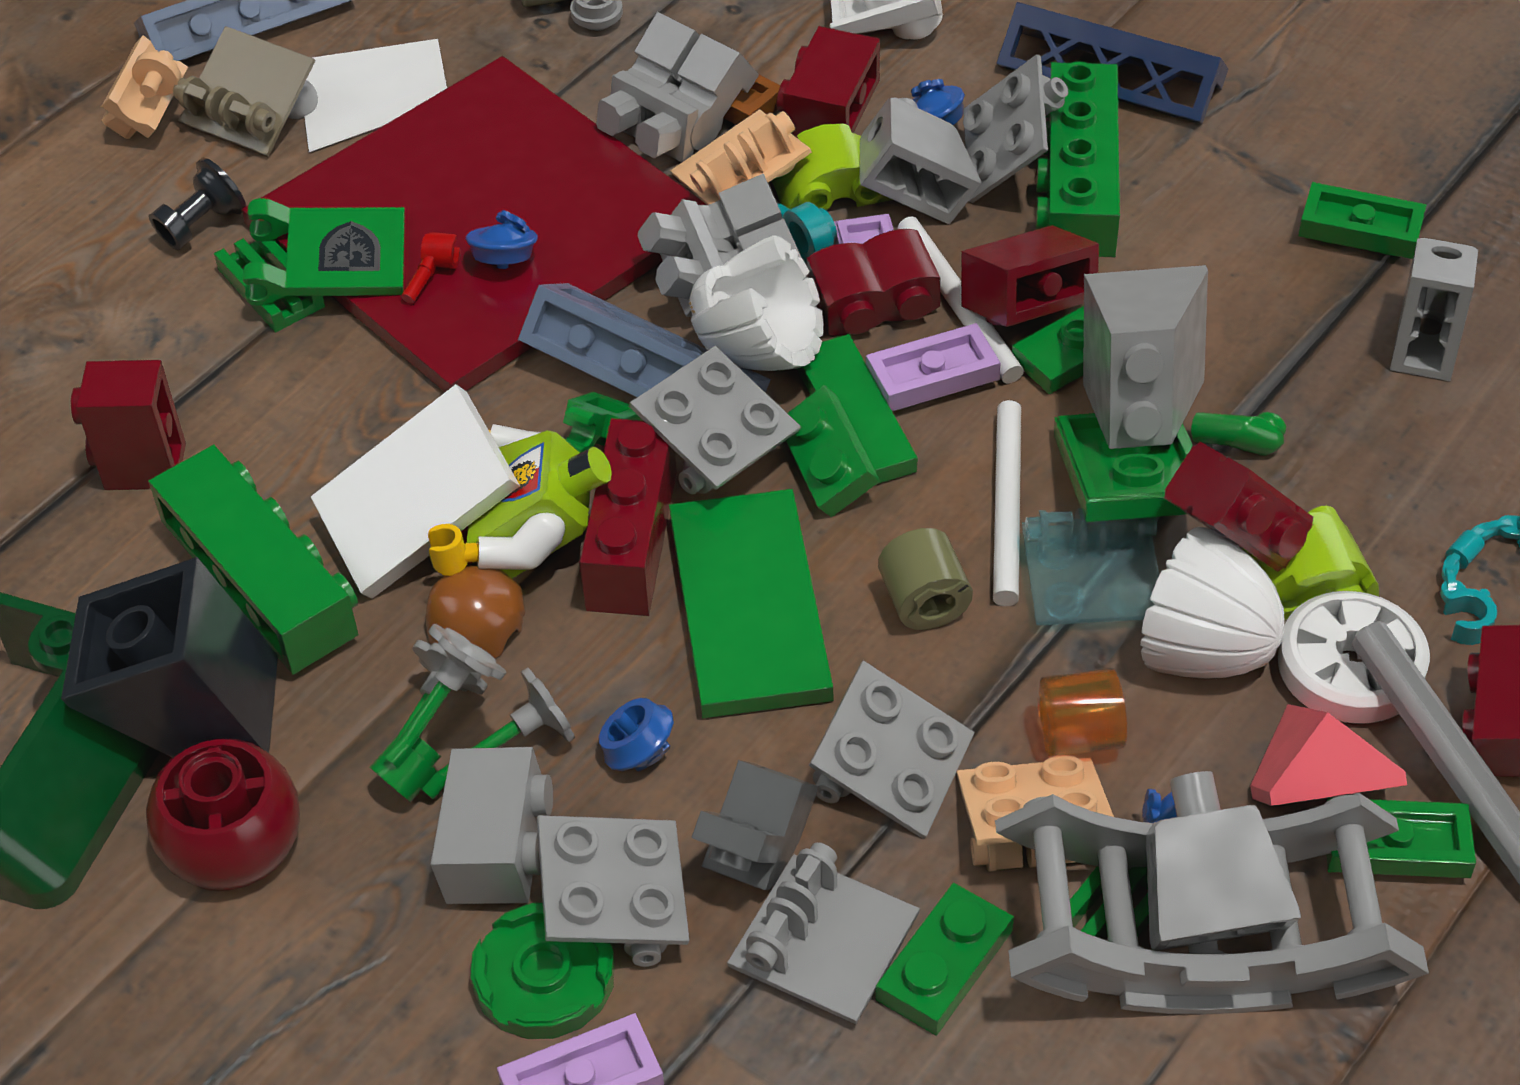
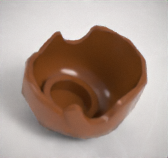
[425,564,525,658]

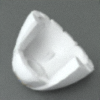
[689,235,824,371]
[1141,526,1285,679]

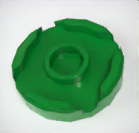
[471,903,615,1039]

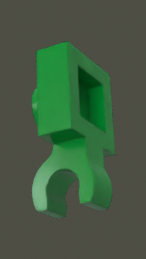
[563,392,643,453]

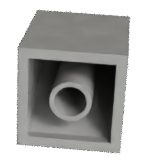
[1083,265,1208,449]

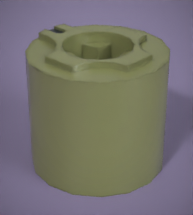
[878,528,973,630]

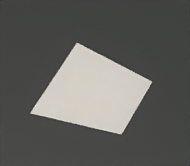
[304,39,447,152]

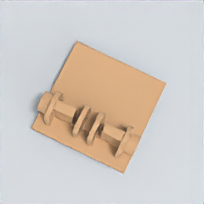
[670,109,812,205]
[957,755,1114,872]

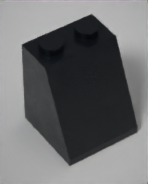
[61,557,278,758]

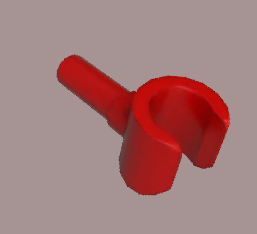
[401,232,461,304]

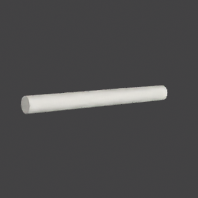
[898,216,1024,384]
[993,400,1021,606]

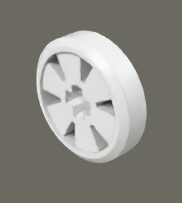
[1278,591,1430,723]

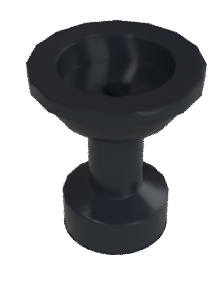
[148,157,246,250]

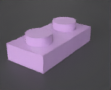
[866,323,1001,411]
[497,1013,664,1085]

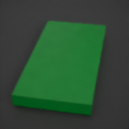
[669,489,834,719]

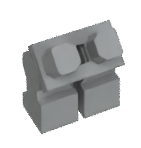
[596,12,759,162]
[637,174,801,317]

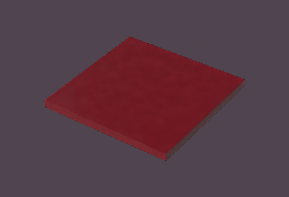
[241,56,707,392]

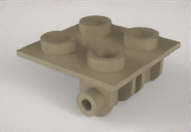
[173,26,316,157]

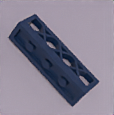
[996,2,1228,124]

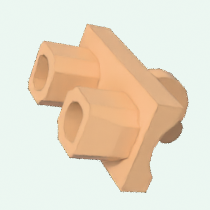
[101,35,188,139]

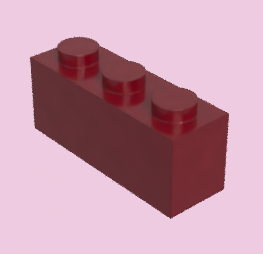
[580,418,677,616]

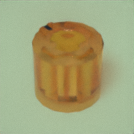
[1037,668,1127,757]

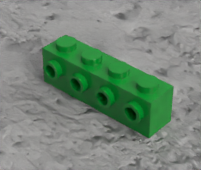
[1036,62,1120,257]
[148,444,359,675]

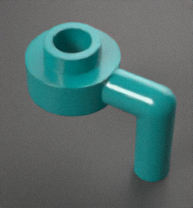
[777,202,837,263]

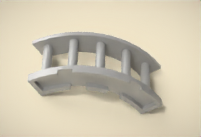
[995,793,1429,1014]

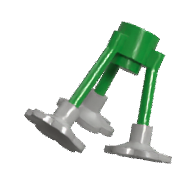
[369,624,575,803]

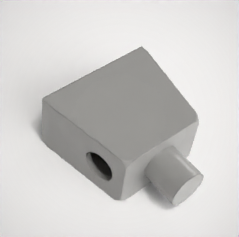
[860,97,982,225]
[1390,238,1478,381]
[1146,771,1301,951]

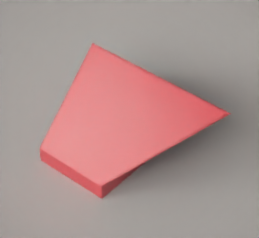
[1250,704,1407,806]

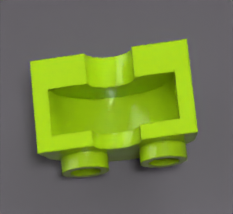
[771,124,893,210]
[1250,505,1379,620]

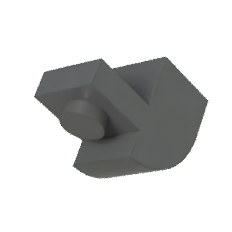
[691,760,819,890]

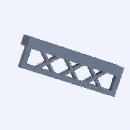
[134,0,353,61]
[518,283,771,397]

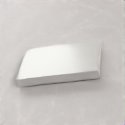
[311,384,520,599]

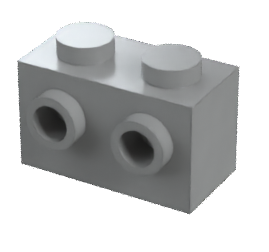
[430,747,553,904]

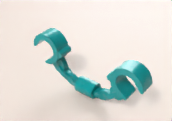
[1440,515,1520,645]

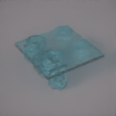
[1022,508,1159,626]

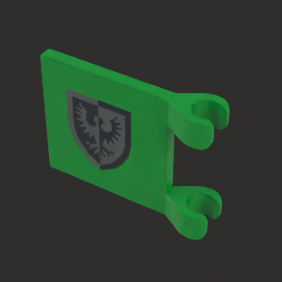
[243,198,405,306]

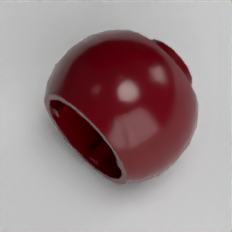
[146,739,300,891]

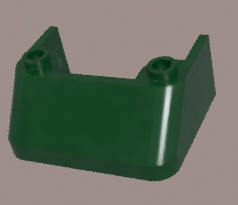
[0,592,160,909]

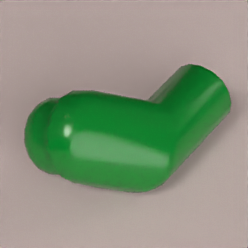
[1191,412,1286,456]

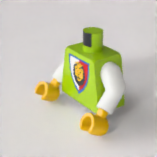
[428,424,612,578]

